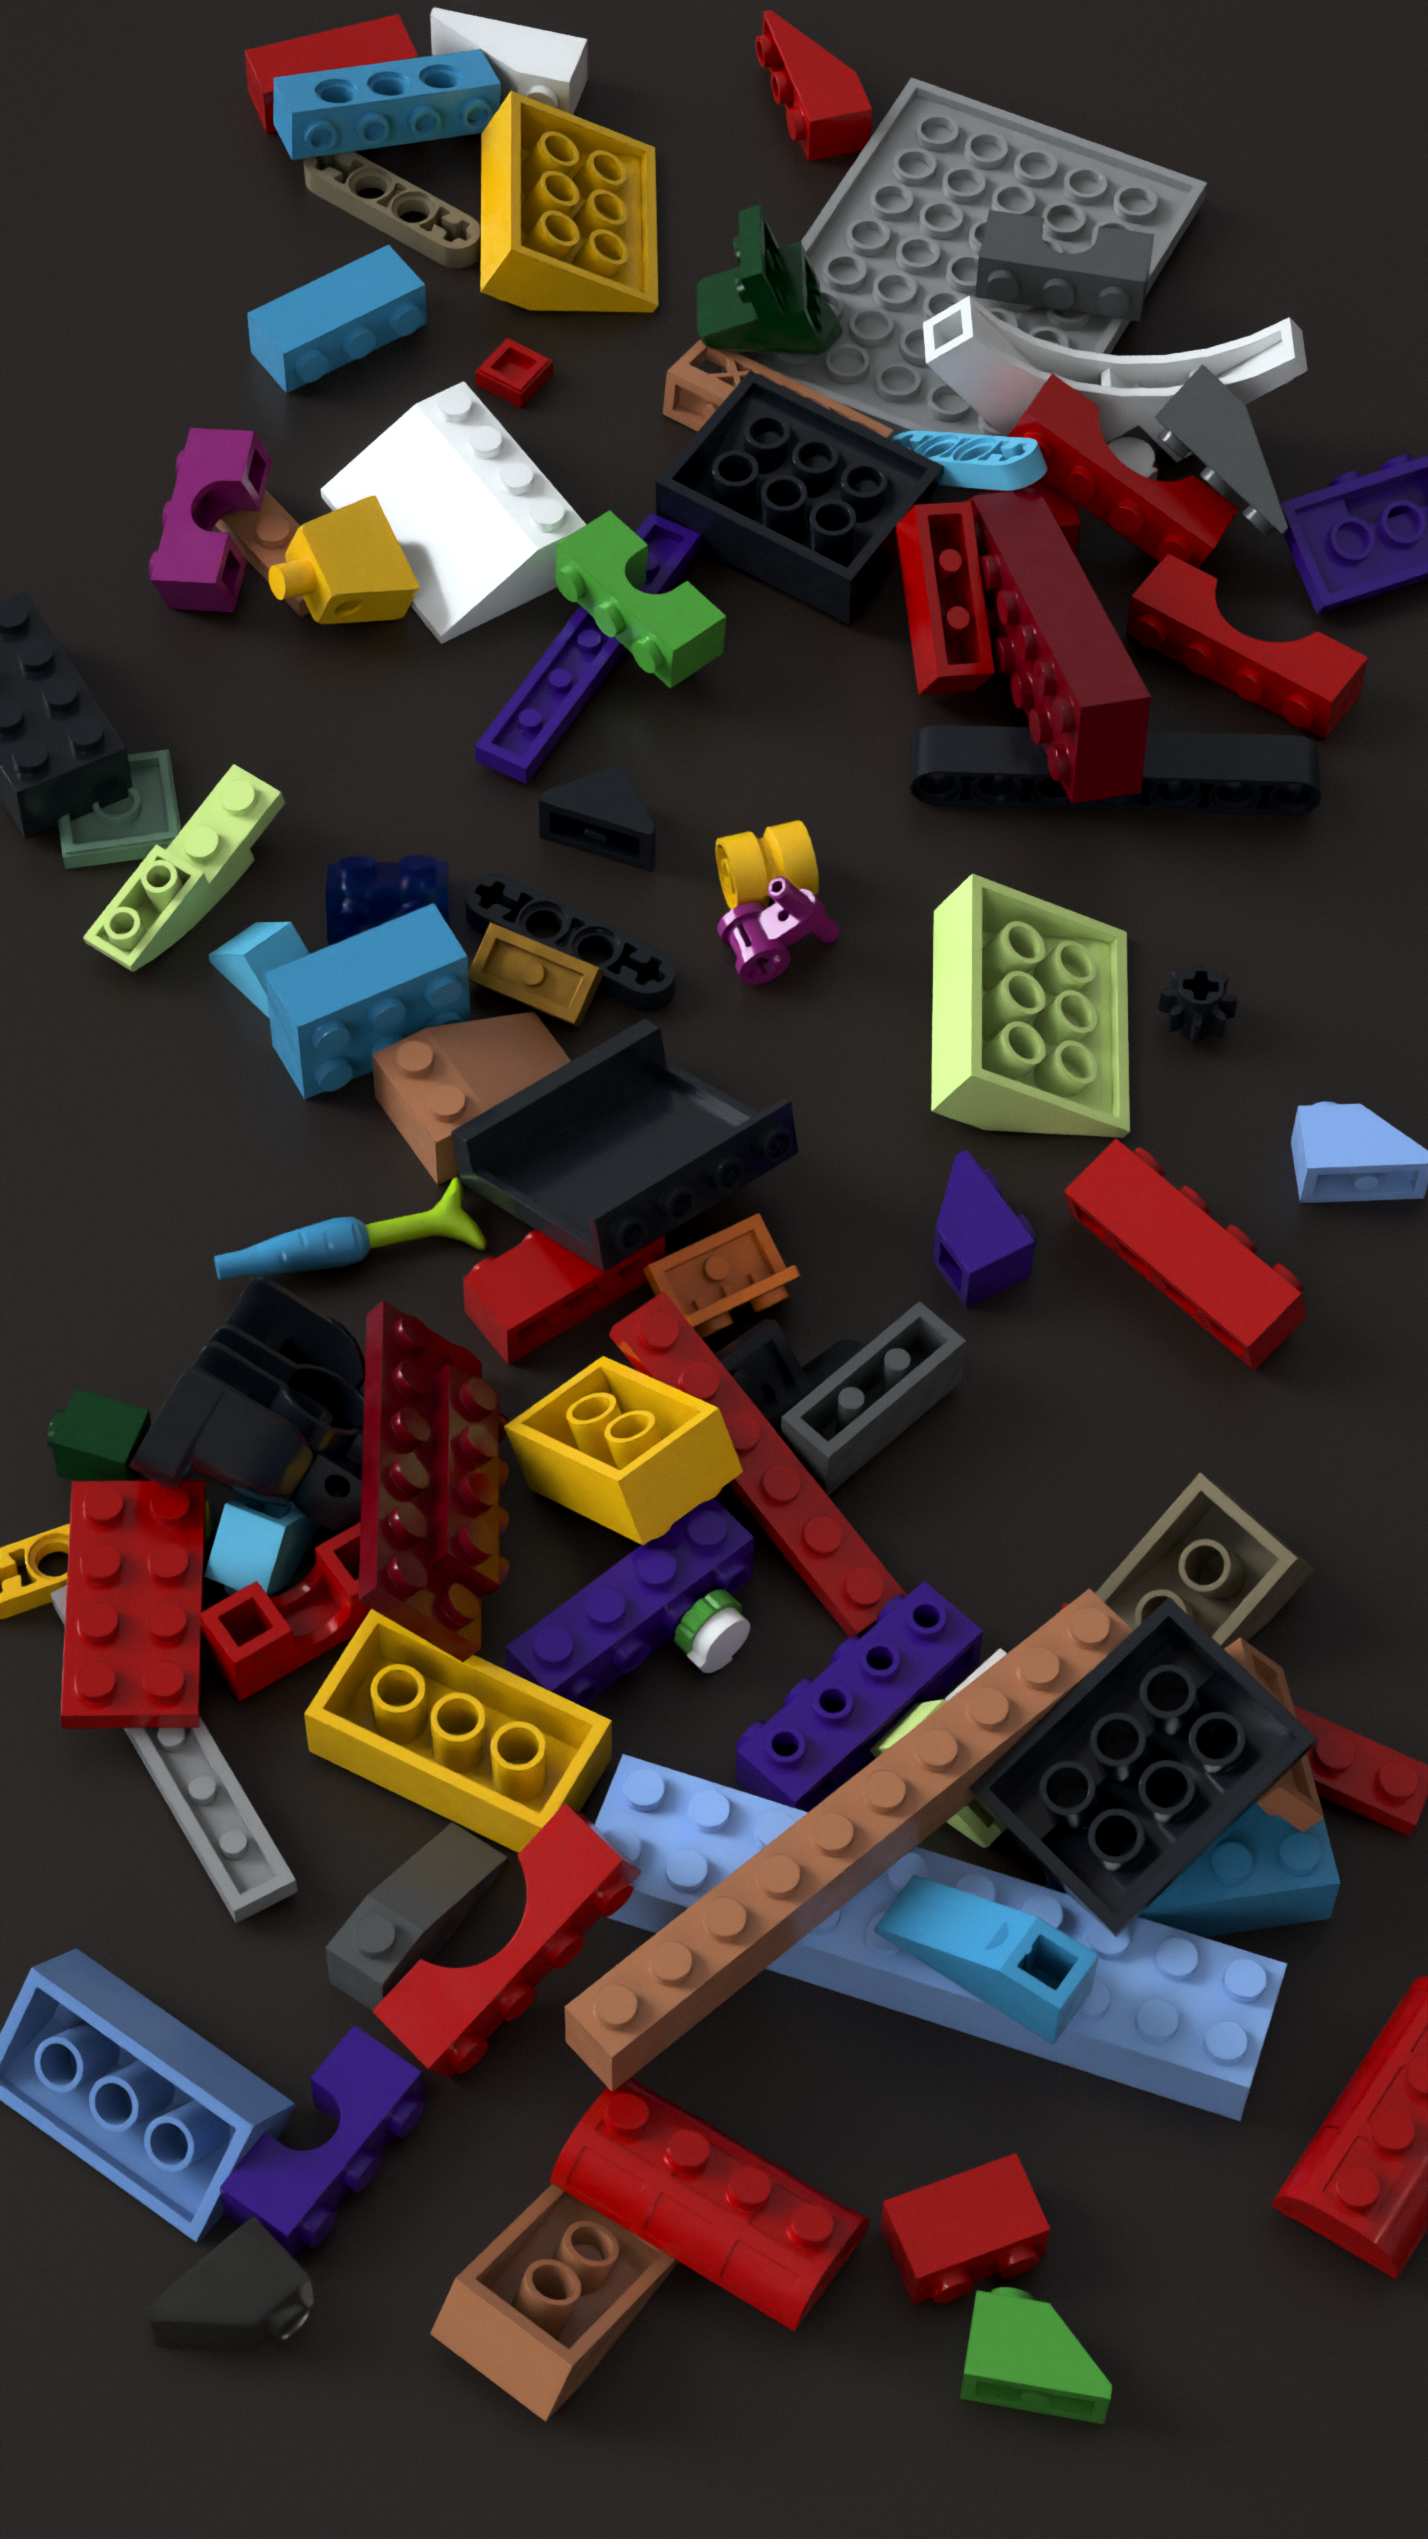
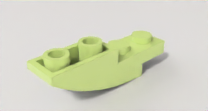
[83,764,285,972]

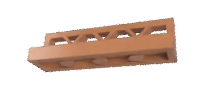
[663,339,894,440]

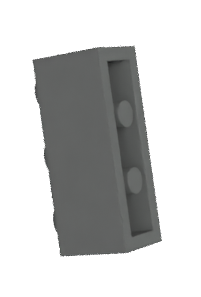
[780,1301,966,1496]

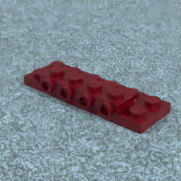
[358,1300,509,1662]

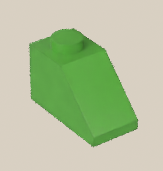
[960,2287,1112,2424]

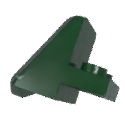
[696,204,843,356]

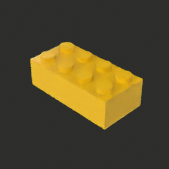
[304,1609,612,1853]

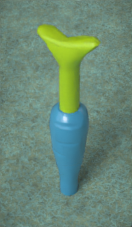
[214,1177,487,1281]

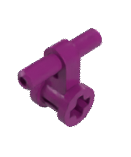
[717,876,840,985]

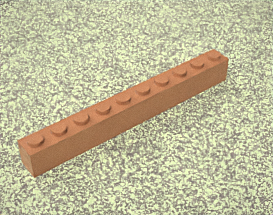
[565,1588,1134,2092]

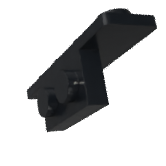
[714,1319,869,1429]

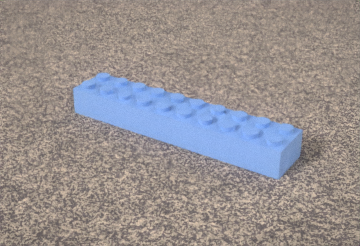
[595,1754,1287,2121]

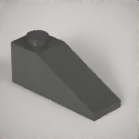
[325,1822,508,2011]

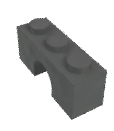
[975,210,1154,322]

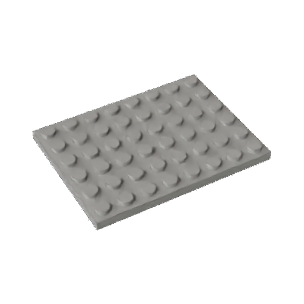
[722,77,1207,436]

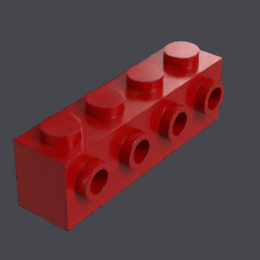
[1063,1139,1307,1371]

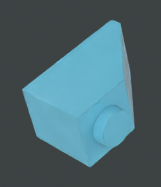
[204,1495,320,1597]

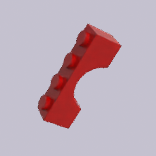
[1007,374,1239,568]
[1126,553,1368,740]
[372,1803,642,2079]

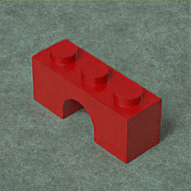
[199,1522,371,1702]

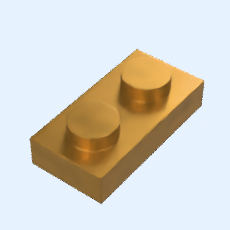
[468,922,605,1028]

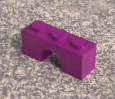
[149,428,273,613]

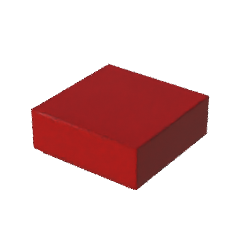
[475,338,553,408]

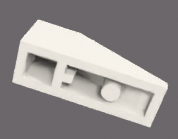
[430,7,588,115]

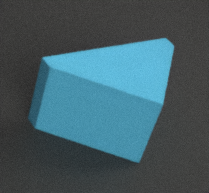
[209,922,310,1019]

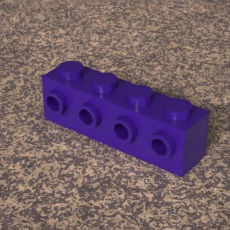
[506,1498,754,1707]
[735,1581,983,1812]

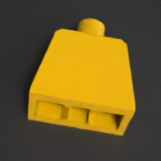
[269,495,420,625]

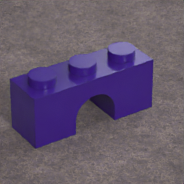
[220,2025,426,2262]

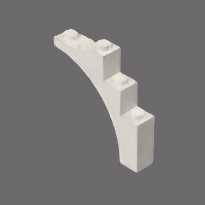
[923,296,1308,462]

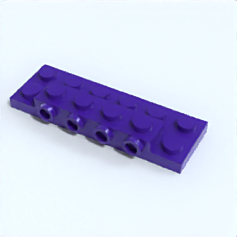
[1280,454,1428,615]

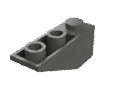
[1155,364,1289,538]

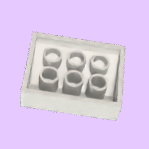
[321,381,586,644]

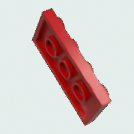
[60,1480,207,1729]

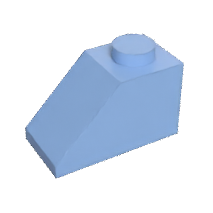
[1291,1102,1428,1203]

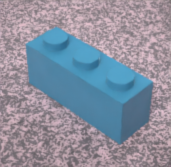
[247,245,427,393]

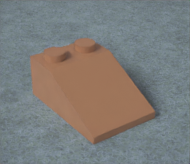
[372,1011,571,1185]
[430,2184,679,2422]

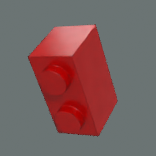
[880,2153,1051,2305]

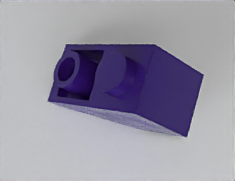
[932,1150,1036,1308]

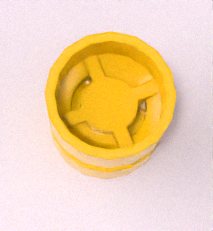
[715,820,819,910]

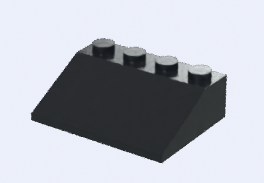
[655,370,944,625]
[969,1597,1318,1937]

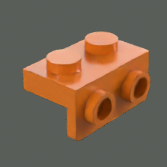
[642,1213,801,1339]

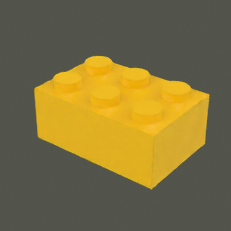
[504,1356,743,1546]

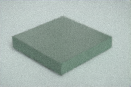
[58,749,181,869]

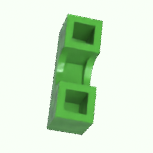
[555,510,726,689]

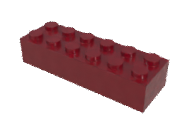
[971,487,1151,804]

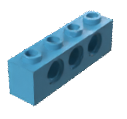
[273,49,501,160]

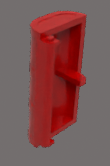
[1271,1976,1428,2280]
[550,2077,870,2332]

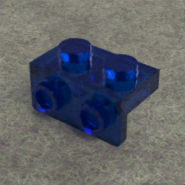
[325,855,449,946]

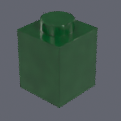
[47,1388,152,1481]

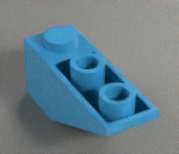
[874,1875,1099,2045]

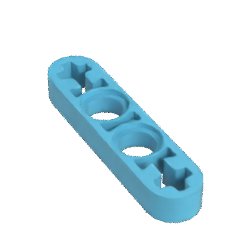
[892,430,1048,491]

